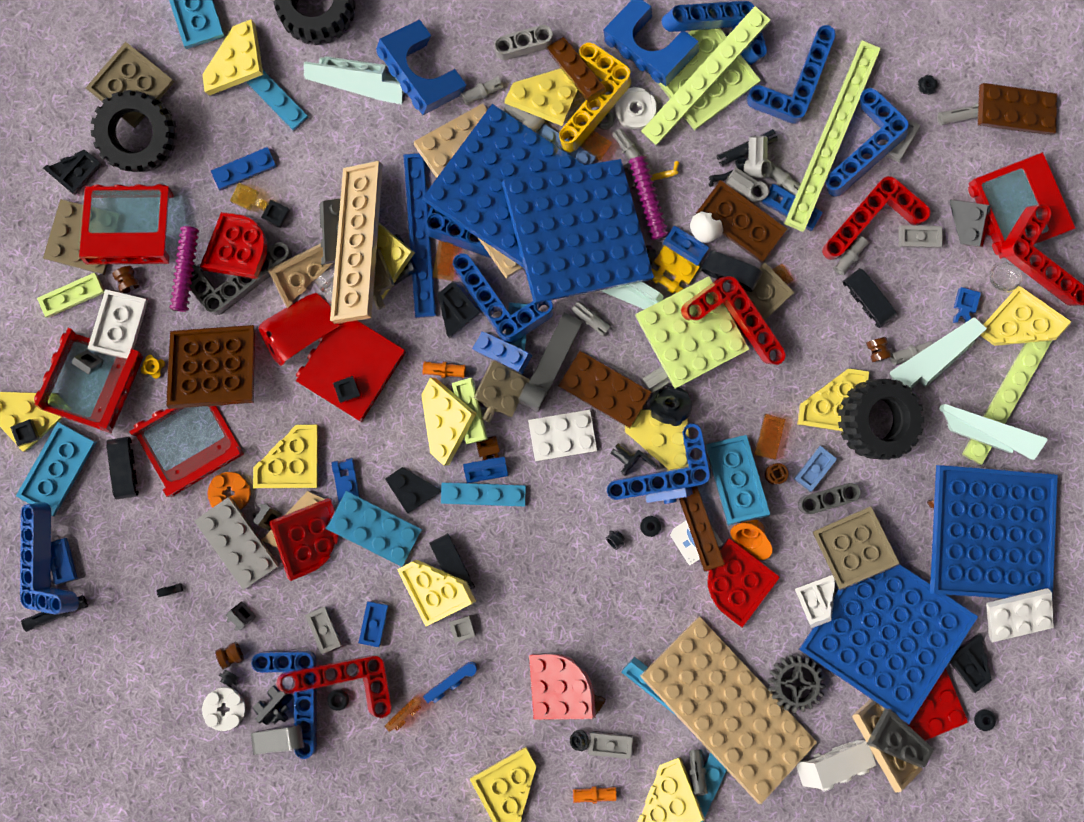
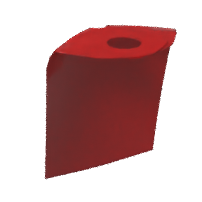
[258,293,340,366]

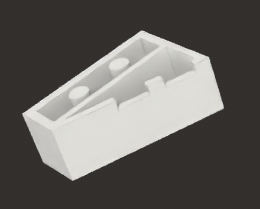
[796,740,876,791]

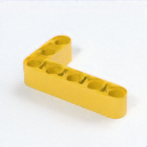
[559,42,631,152]

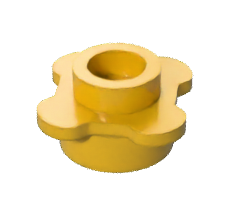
[141,355,165,379]

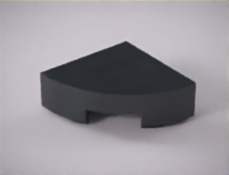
[156,583,183,598]

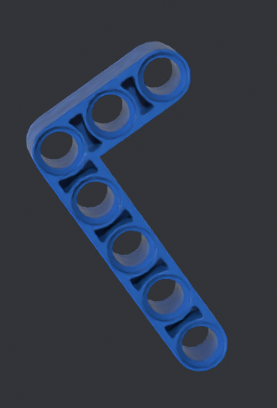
[661,1,767,65]
[747,25,835,124]
[826,88,908,197]
[425,206,491,258]
[453,253,554,343]
[607,423,710,500]
[20,502,79,614]
[251,651,317,759]

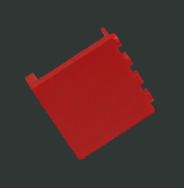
[296,320,406,422]

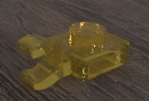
[230,183,268,211]

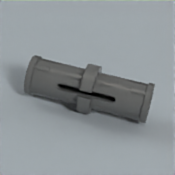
[689,749,708,796]

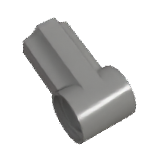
[503,104,546,133]
[744,136,772,178]
[726,168,768,203]
[642,364,671,394]

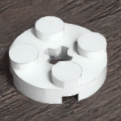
[615,87,656,130]
[202,687,246,731]

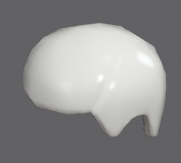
[690,212,723,243]

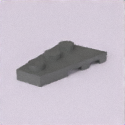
[319,198,341,265]
[866,709,934,767]

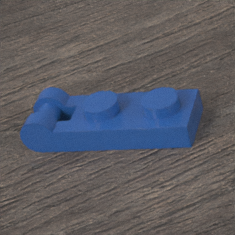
[762,184,823,231]
[331,458,360,503]
[423,662,477,703]

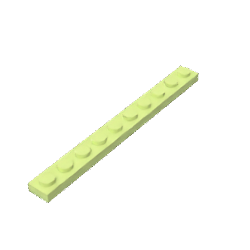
[784,40,881,232]

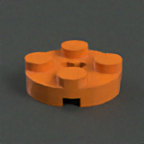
[207,472,251,510]

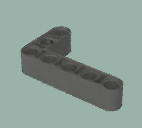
[190,242,292,315]
[519,312,583,412]

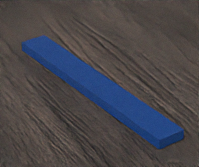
[403,153,436,318]

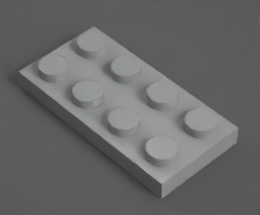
[194,496,279,590]

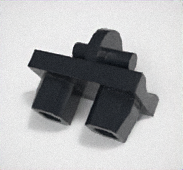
[253,685,294,725]

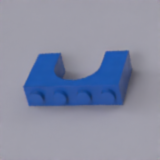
[603,0,699,86]
[376,19,467,116]

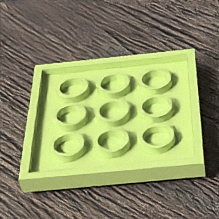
[658,28,761,131]
[635,276,749,389]

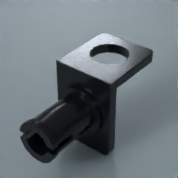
[610,443,658,476]

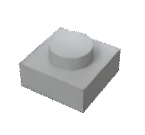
[449,615,476,643]

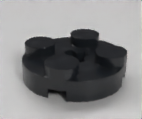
[650,386,692,426]

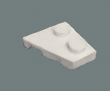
[795,575,835,628]

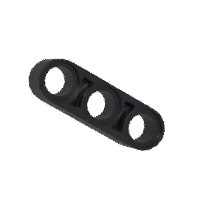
[701,251,763,292]
[843,268,897,328]
[106,436,139,500]
[429,533,475,590]

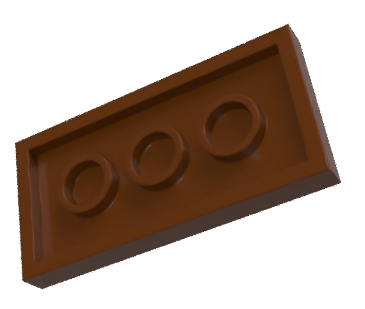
[978,83,1057,135]
[695,180,787,263]
[558,351,652,429]

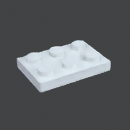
[88,289,148,359]
[528,410,597,462]
[986,588,1054,642]

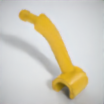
[651,161,679,181]

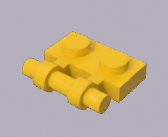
[652,245,699,294]

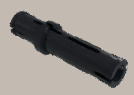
[716,129,778,167]
[21,595,88,632]

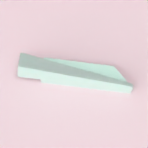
[304,56,404,104]
[599,282,664,309]
[890,318,987,388]
[939,404,1047,460]

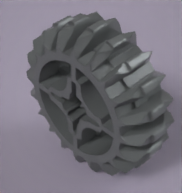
[767,654,826,713]

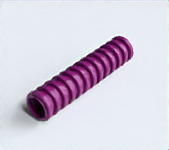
[628,155,669,239]
[169,226,199,312]

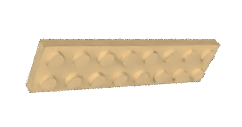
[330,161,383,324]

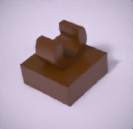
[476,436,500,460]

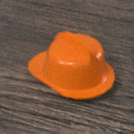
[730,519,772,560]

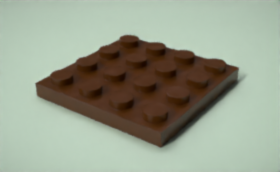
[166,325,255,409]

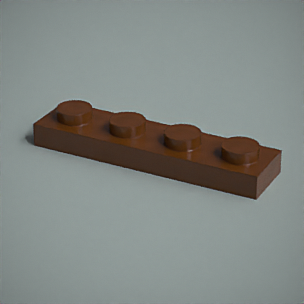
[546,36,606,103]
[679,486,725,572]

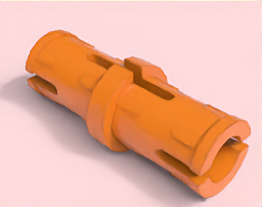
[422,361,466,378]
[573,786,616,804]

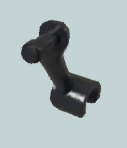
[709,157,746,187]

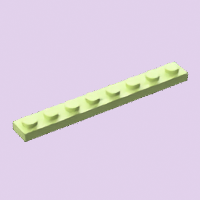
[641,6,770,146]
[962,340,1052,465]

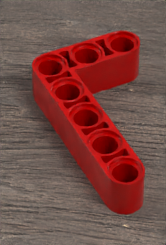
[822,176,930,260]
[1001,204,1084,306]
[681,276,786,365]
[276,655,391,718]

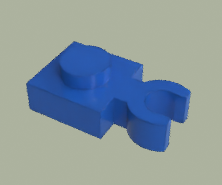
[953,287,981,324]

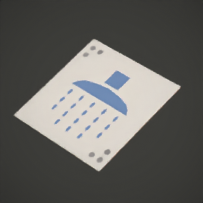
[670,521,723,566]

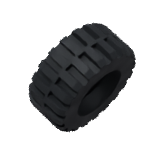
[274,0,356,45]
[91,90,177,172]
[838,379,925,460]

